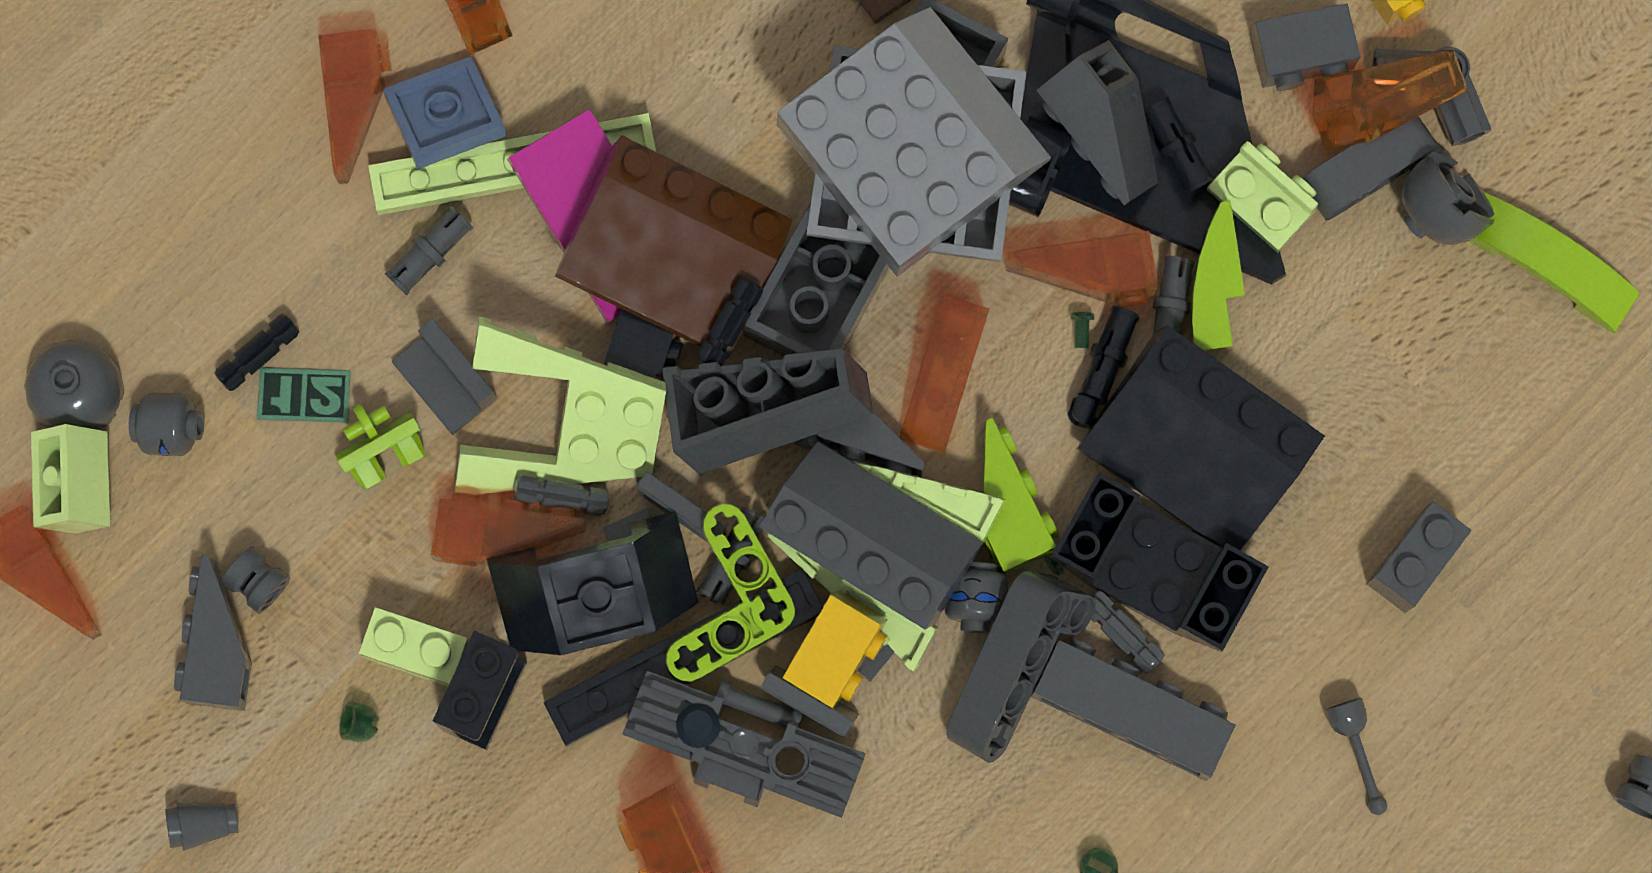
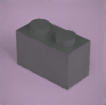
[1250,3,1361,91]
[1367,501,1472,613]

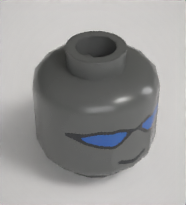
[129,393,204,456]
[945,562,1009,633]

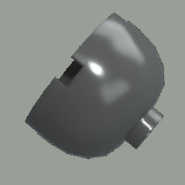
[1402,149,1494,245]
[24,340,124,430]

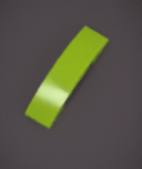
[1469,192,1640,334]

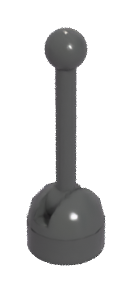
[1325,698,1388,815]

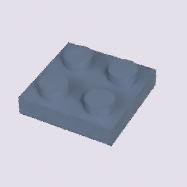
[383,56,506,170]

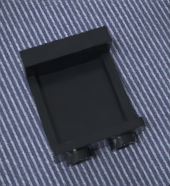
[432,630,527,751]

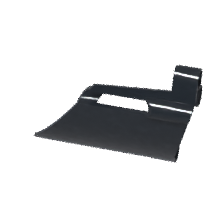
[1009,0,1286,285]

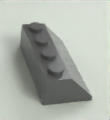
[759,441,984,630]

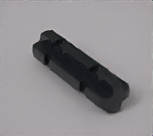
[697,277,763,366]
[215,314,299,391]

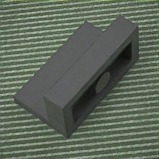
[392,319,497,436]

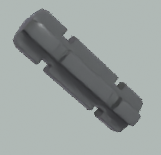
[514,475,609,516]
[1091,590,1165,673]

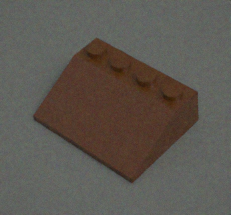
[555,135,793,359]

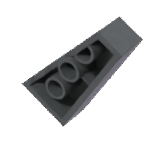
[662,349,874,474]

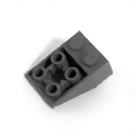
[1036,40,1158,205]

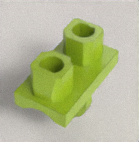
[335,403,425,490]

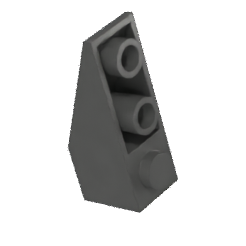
[792,411,925,477]
[174,555,252,711]

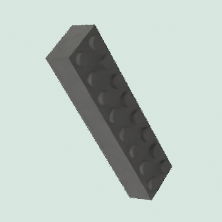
[744,0,1008,356]

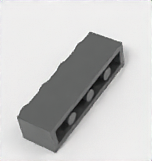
[1031,638,1236,781]

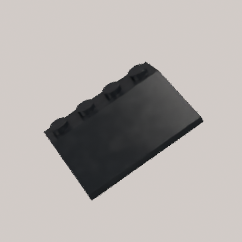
[1076,325,1325,550]

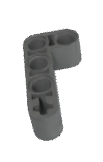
[946,571,1096,763]

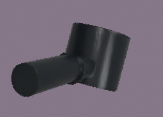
[1068,395,1100,429]

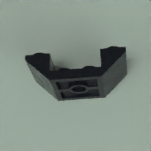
[1051,472,1269,652]
[487,511,699,656]

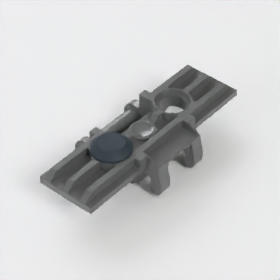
[622,671,866,818]

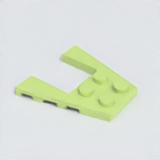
[454,317,666,496]
[768,459,1006,671]

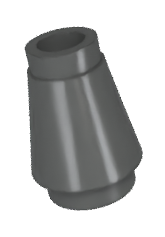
[165,802,238,851]

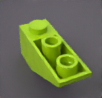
[981,417,1059,575]

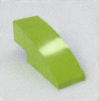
[1191,200,1245,351]

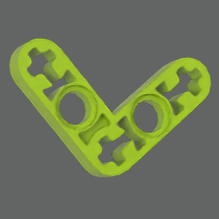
[665,504,795,681]

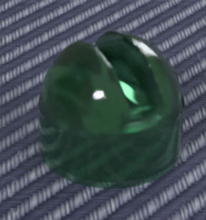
[339,701,379,742]
[1078,848,1118,873]

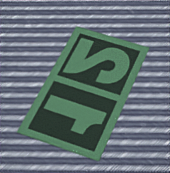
[257,368,351,423]

